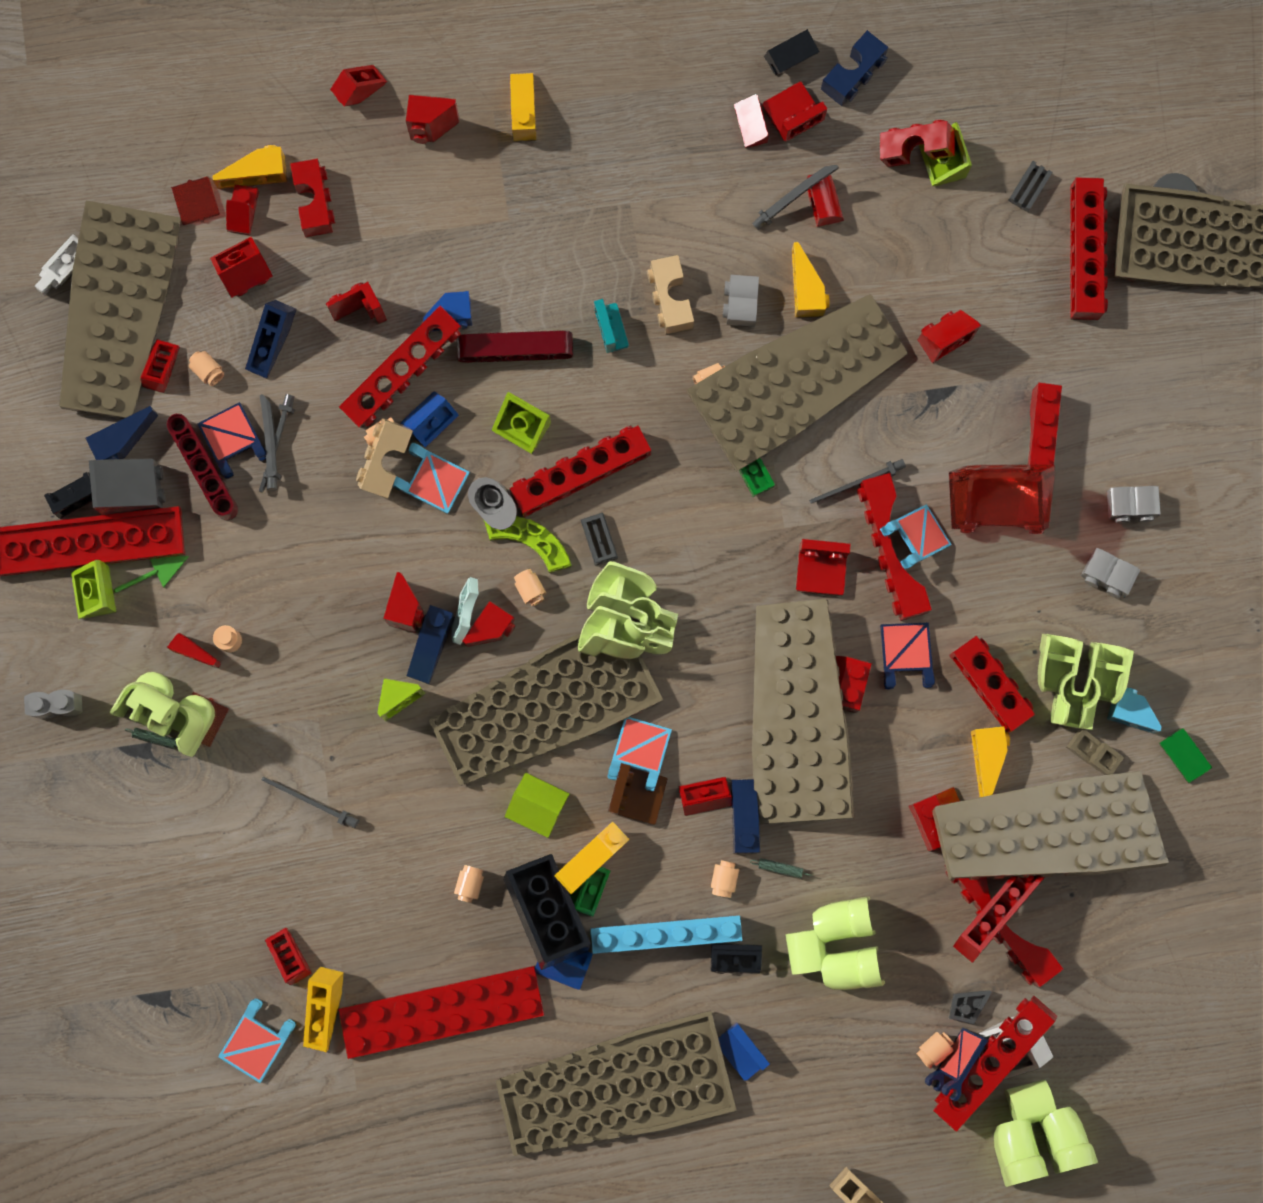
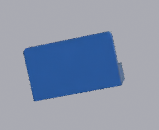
[401,391,459,447]
[535,951,593,990]
[718,1022,770,1081]

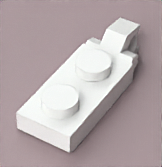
[35,234,78,296]

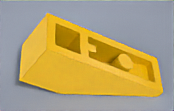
[510,73,537,141]
[212,145,287,189]
[792,242,830,317]
[971,726,1010,798]
[554,822,630,894]
[303,967,344,1052]

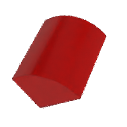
[807,174,844,227]

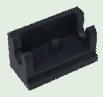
[764,29,820,75]
[44,472,92,519]
[710,944,762,973]

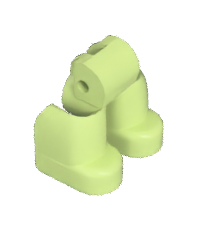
[578,562,678,659]
[1038,634,1134,730]
[110,672,215,757]
[785,896,885,990]
[994,1080,1098,1187]

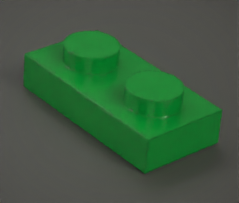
[739,458,775,497]

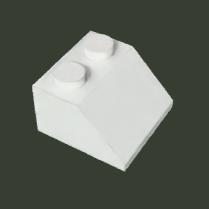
[978,1016,1053,1079]

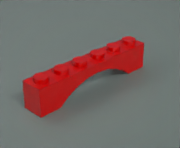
[1017,382,1062,530]
[857,473,932,621]
[944,865,1063,987]

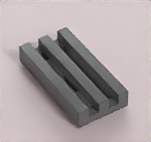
[1008,161,1053,212]
[580,513,618,566]

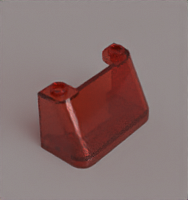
[949,464,1055,534]

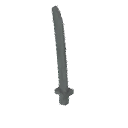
[752,165,839,230]
[259,394,295,493]
[260,394,281,491]
[809,459,906,504]
[261,777,359,829]

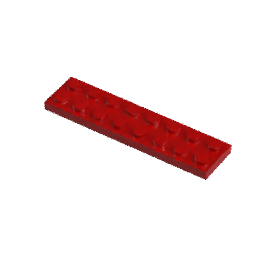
[0,506,185,577]
[338,966,544,1059]

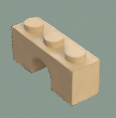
[647,255,694,334]
[356,418,413,498]
[829,1167,883,1203]

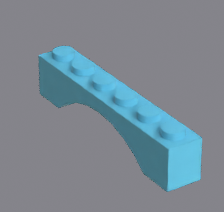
[591,915,742,954]

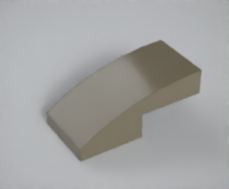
[1066,728,1124,775]

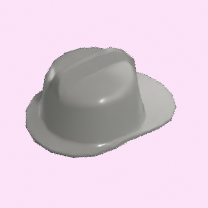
[468,477,517,530]

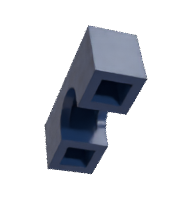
[821,30,888,106]

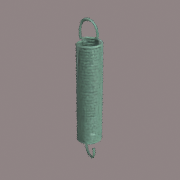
[125,728,177,749]
[750,858,812,878]

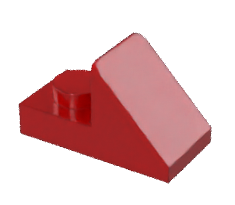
[226,184,259,235]

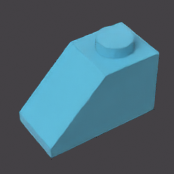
[1107,687,1161,734]

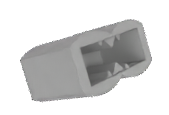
[723,275,759,327]
[1107,486,1161,523]
[1081,548,1140,599]
[24,690,83,719]

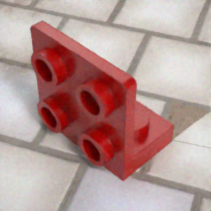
[762,82,828,142]
[326,282,387,324]
[796,539,851,596]

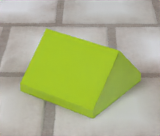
[919,122,972,187]
[491,392,551,454]
[71,560,116,619]
[377,679,426,721]
[504,773,569,838]

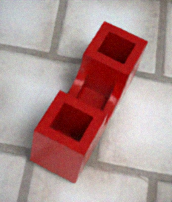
[880,120,955,167]
[290,158,336,237]

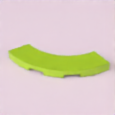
[484,516,572,573]

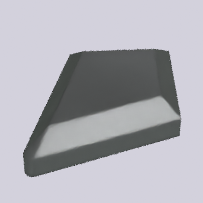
[949,990,992,1024]

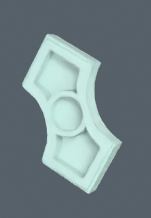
[451,577,479,645]

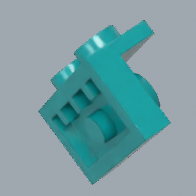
[594,299,629,353]

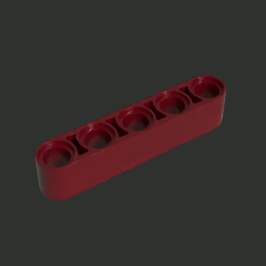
[457,331,573,363]
[167,413,238,521]

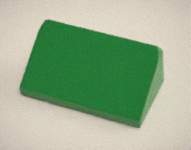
[1159,728,1212,783]
[569,867,611,917]

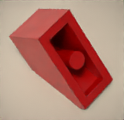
[330,65,387,107]
[462,601,516,647]

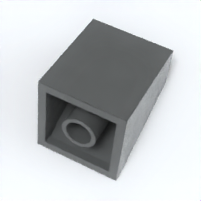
[89,459,166,515]

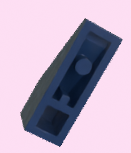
[245,300,297,378]
[85,406,158,460]
[406,605,455,684]
[732,779,760,854]

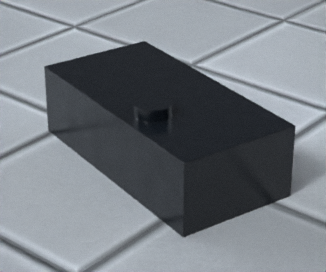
[503,854,591,970]

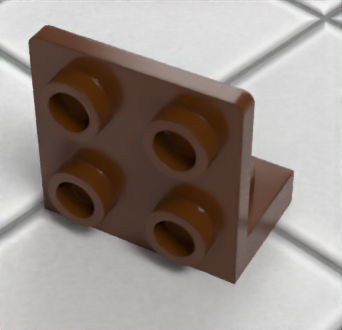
[608,763,668,825]

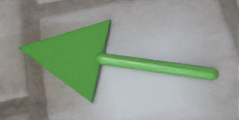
[114,556,189,593]

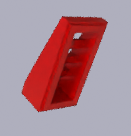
[140,339,180,393]
[167,633,221,668]
[265,927,312,985]

